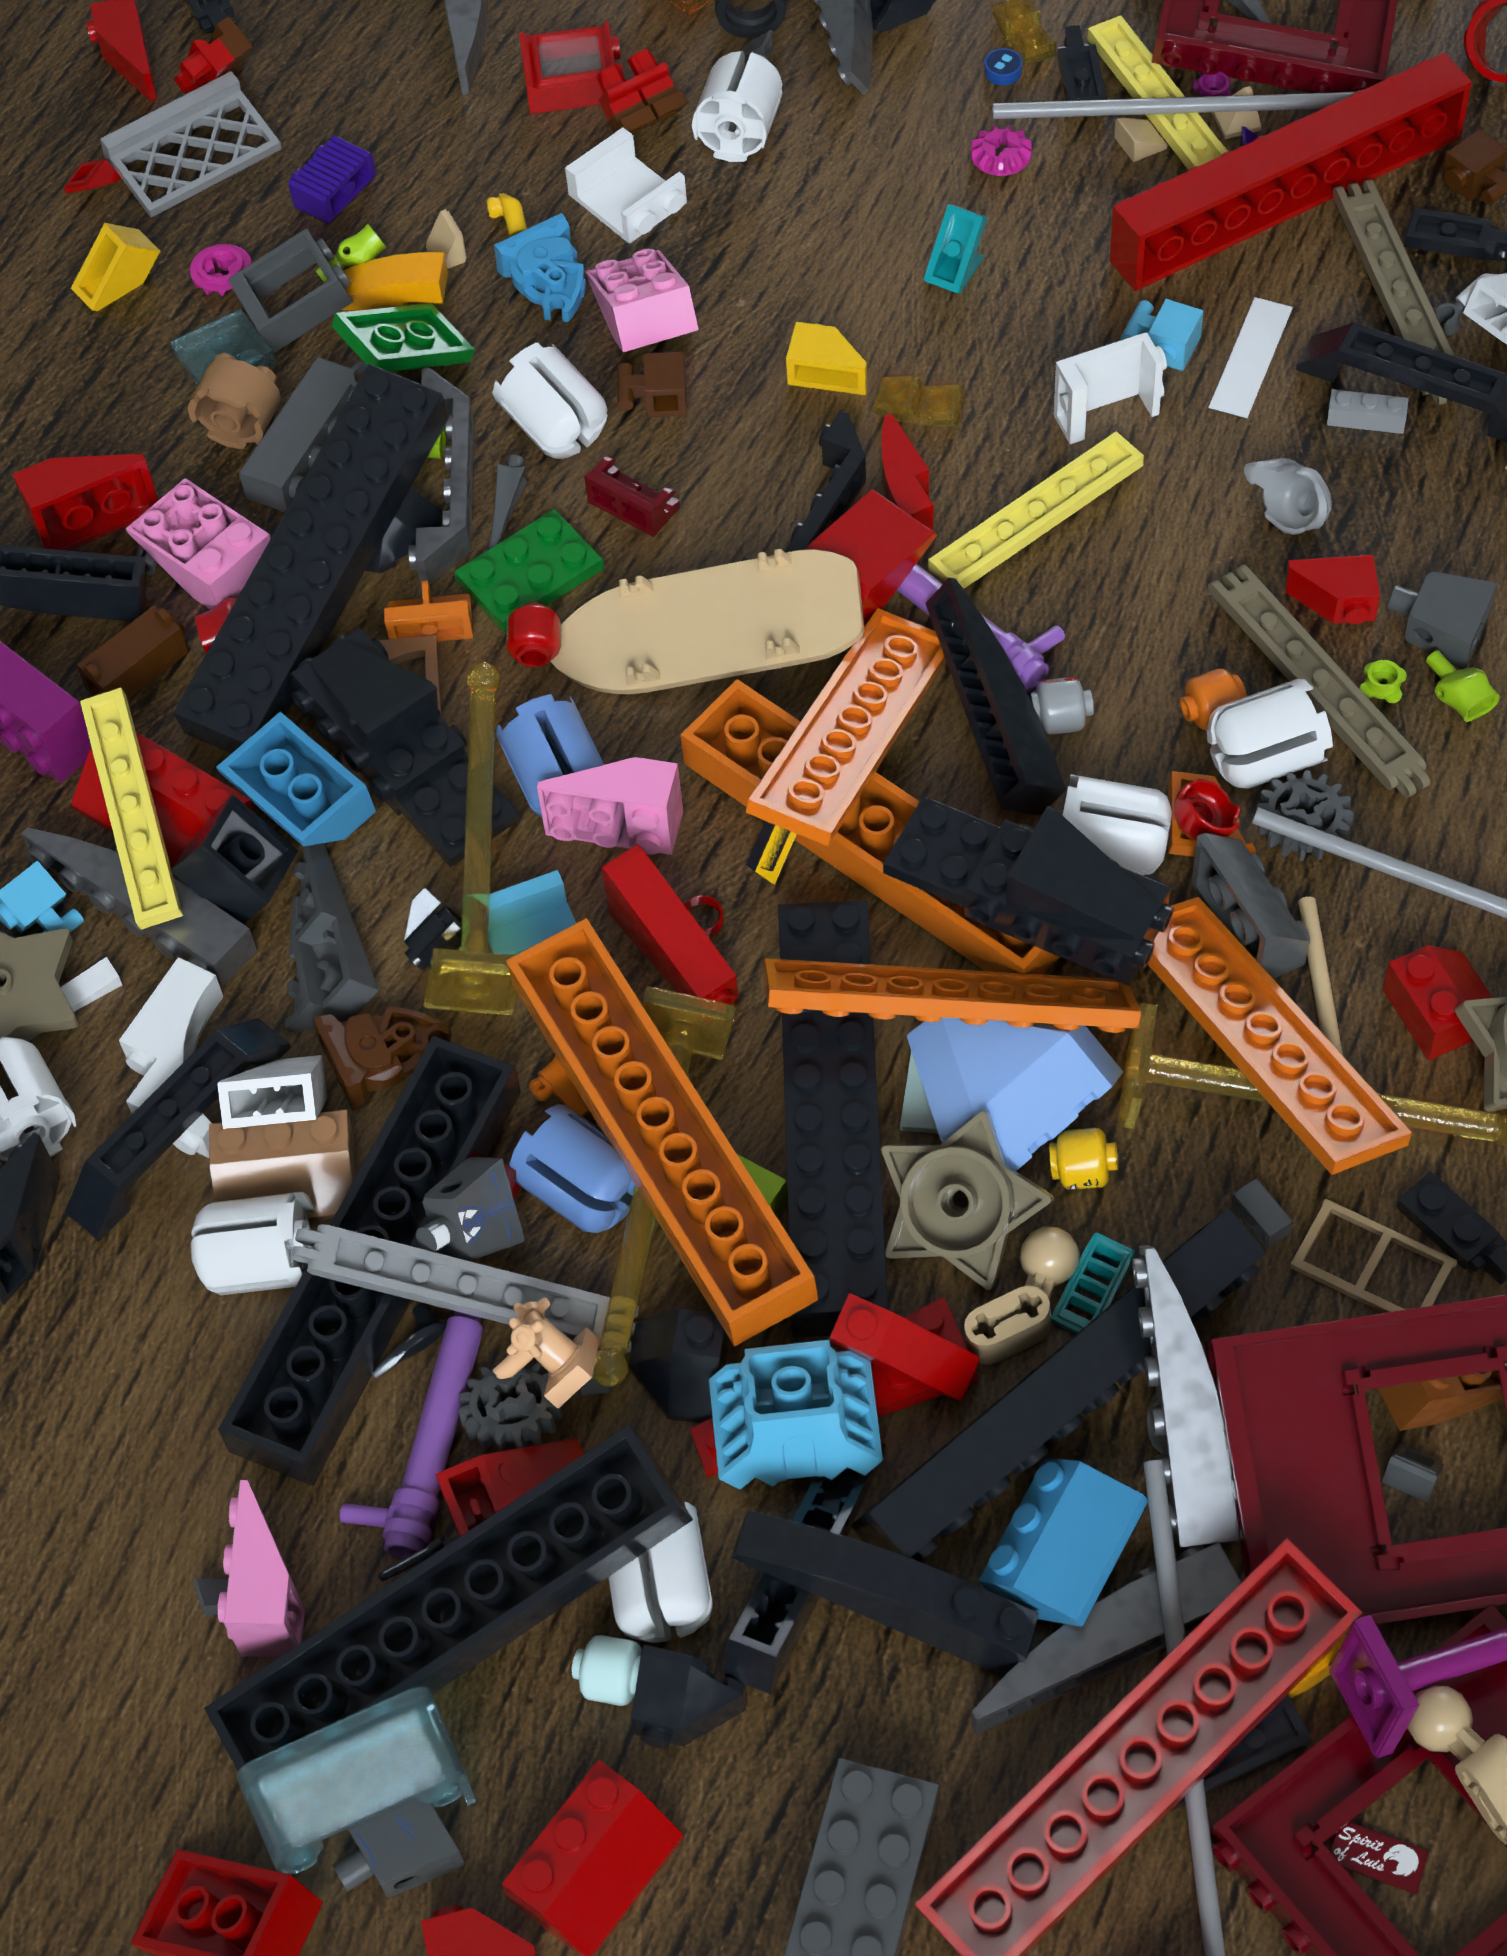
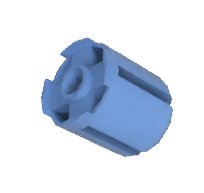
[495,694,604,818]
[509,1104,640,1233]

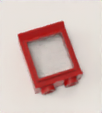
[519,21,624,114]

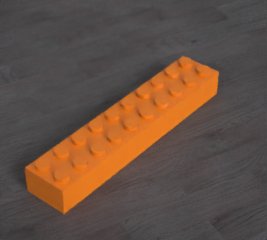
[680,679,1059,975]
[506,918,818,1347]

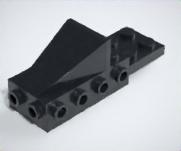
[291,628,519,868]
[883,796,1174,986]

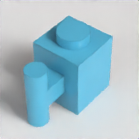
[1121,299,1204,371]
[0,861,84,934]

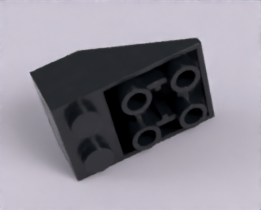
[0,1132,60,1305]

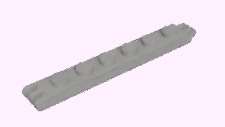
[291,1224,639,1353]

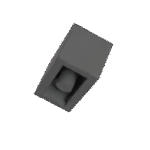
[1231,1179,1293,1250]

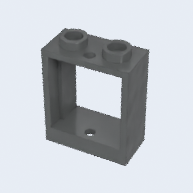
[228,228,353,353]

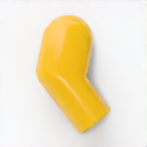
[486,193,527,237]

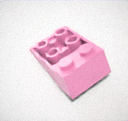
[585,249,699,352]
[126,478,271,610]
[537,757,683,855]
[218,1480,305,1657]

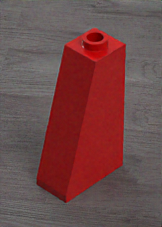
[602,844,739,1022]

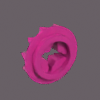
[970,124,1032,176]
[190,244,252,297]

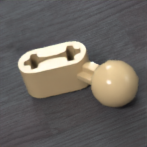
[964,1226,1080,1365]
[1407,1685,1507,1845]

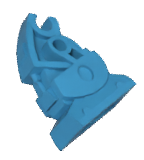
[494,213,586,322]

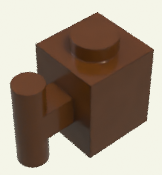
[1442,129,1507,205]
[617,352,687,417]

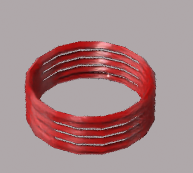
[684,895,724,938]

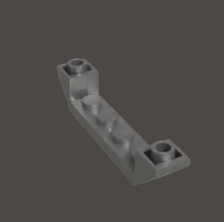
[409,368,474,586]

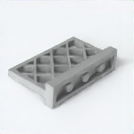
[100,71,281,218]

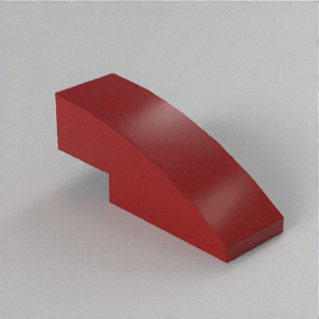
[881,413,934,531]

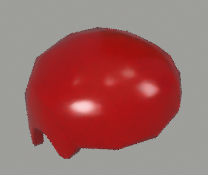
[1173,779,1241,841]

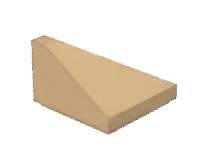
[1212,86,1262,139]

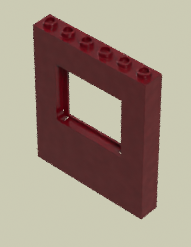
[1151,0,1398,93]
[1205,1294,1507,1624]
[1211,1604,1507,1956]

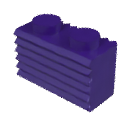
[288,135,376,224]

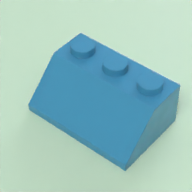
[216,712,376,846]
[978,1457,1148,1627]

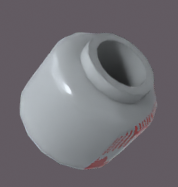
[1029,677,1094,735]

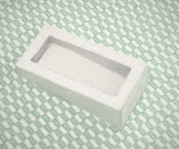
[61,957,122,1012]

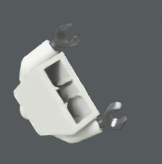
[1435,273,1507,345]

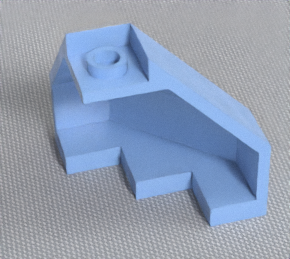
[906,1017,1123,1171]

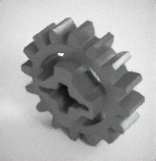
[1257,770,1354,861]
[458,1360,564,1452]

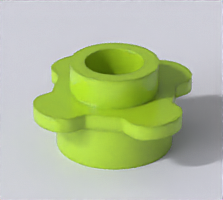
[1360,660,1407,703]

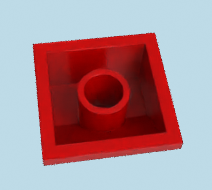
[1382,945,1493,1061]

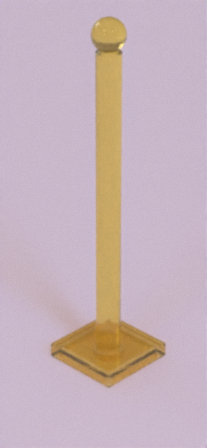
[423,662,518,1015]
[592,986,736,1387]
[1117,1003,1507,1148]

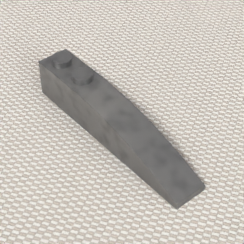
[444,0,487,95]
[971,1542,1241,1736]

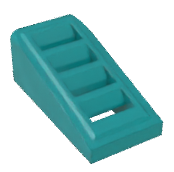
[1051,1232,1136,1334]

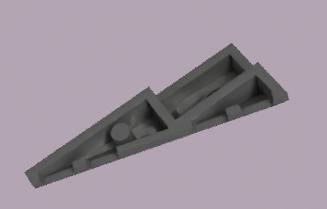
[285,843,379,1033]

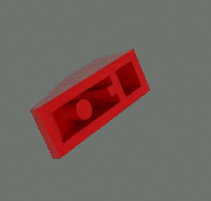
[86,0,157,102]
[829,1293,981,1403]

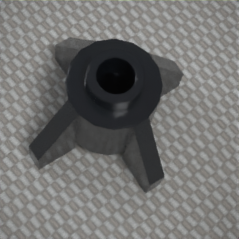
[404,886,490,971]

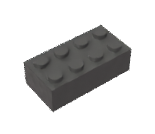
[784,1758,939,1956]

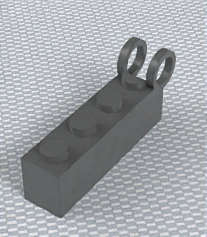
[239,357,367,512]

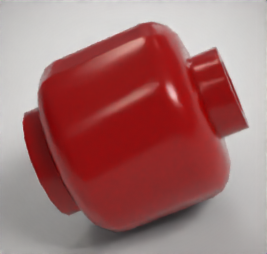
[506,602,561,668]

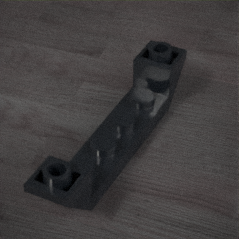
[1296,322,1507,442]
[741,410,866,561]
[65,1018,291,1242]

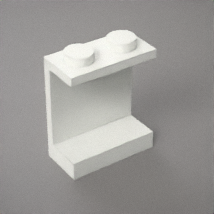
[565,128,687,244]
[1054,332,1167,444]

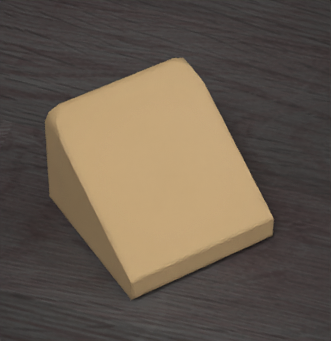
[1114,118,1167,163]
[426,209,467,269]

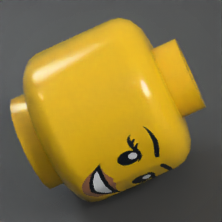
[1049,1128,1118,1190]

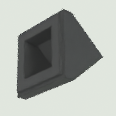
[1382,1444,1444,1503]

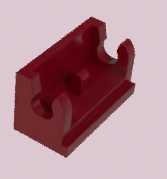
[584,455,680,537]

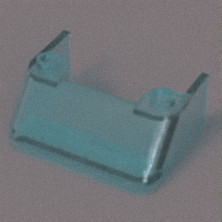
[236,1687,477,1878]

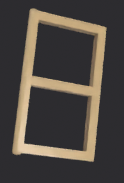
[1290,1199,1457,1313]

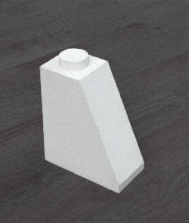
[217,1055,328,1129]

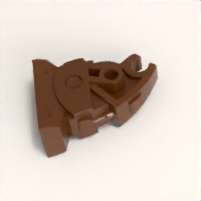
[313,1006,452,1111]

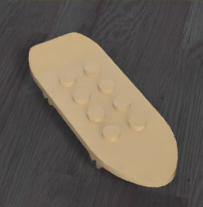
[551,549,864,694]

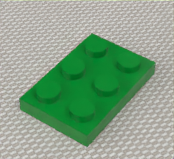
[331,303,475,372]
[454,509,604,633]

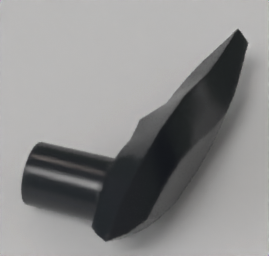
[372,1303,447,1379]

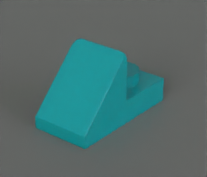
[923,204,988,294]

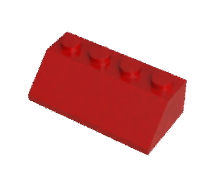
[71,732,254,868]

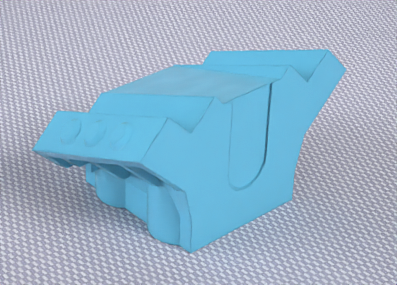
[709,1340,883,1490]

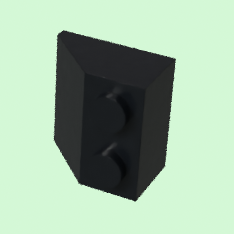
[171,794,298,924]

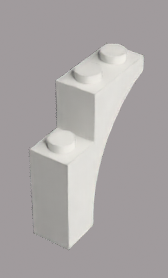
[119,957,224,1158]

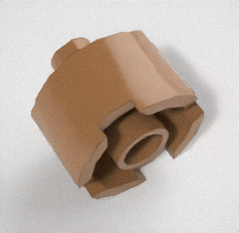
[187,353,281,449]

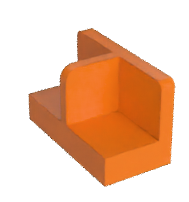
[384,580,473,642]

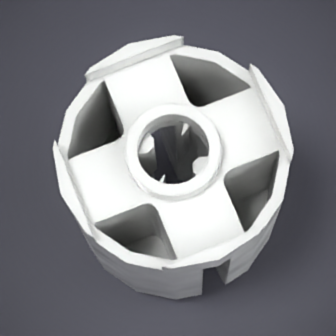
[692,51,782,162]
[492,343,607,459]
[1207,678,1333,789]
[1063,774,1172,875]
[0,1037,76,1165]
[191,1192,315,1295]
[608,1502,713,1643]

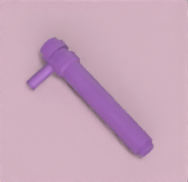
[897,563,1065,693]
[340,1311,484,1559]

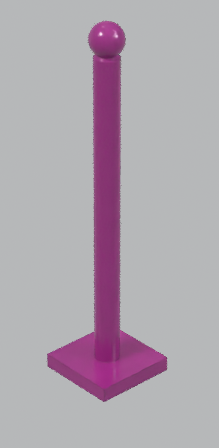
[1329,1615,1507,1758]

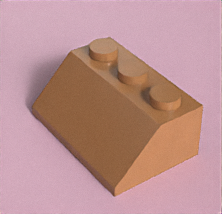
[209,1110,356,1222]

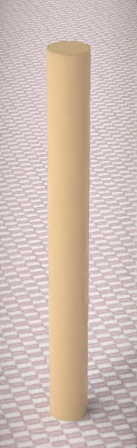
[1298,897,1343,1056]

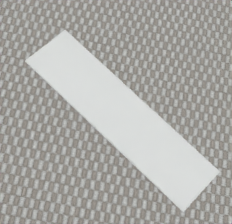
[1209,297,1293,418]

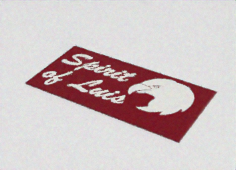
[1331,1822,1429,1895]

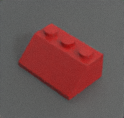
[501,1760,684,1956]

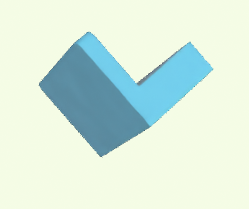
[475,870,576,963]

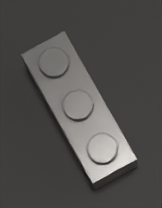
[1327,389,1409,434]

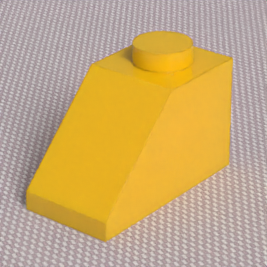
[71,223,160,311]
[786,322,867,395]

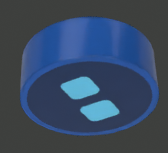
[984,48,1022,85]

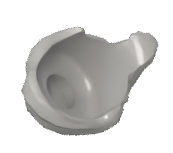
[1244,457,1332,535]

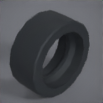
[715,0,786,38]

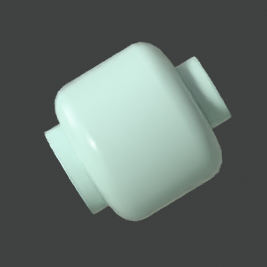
[572,1635,642,1706]

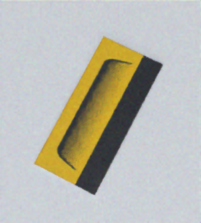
[746,821,797,885]

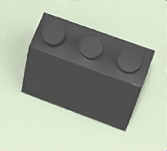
[1191,833,1310,979]

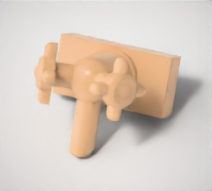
[493,1298,600,1409]

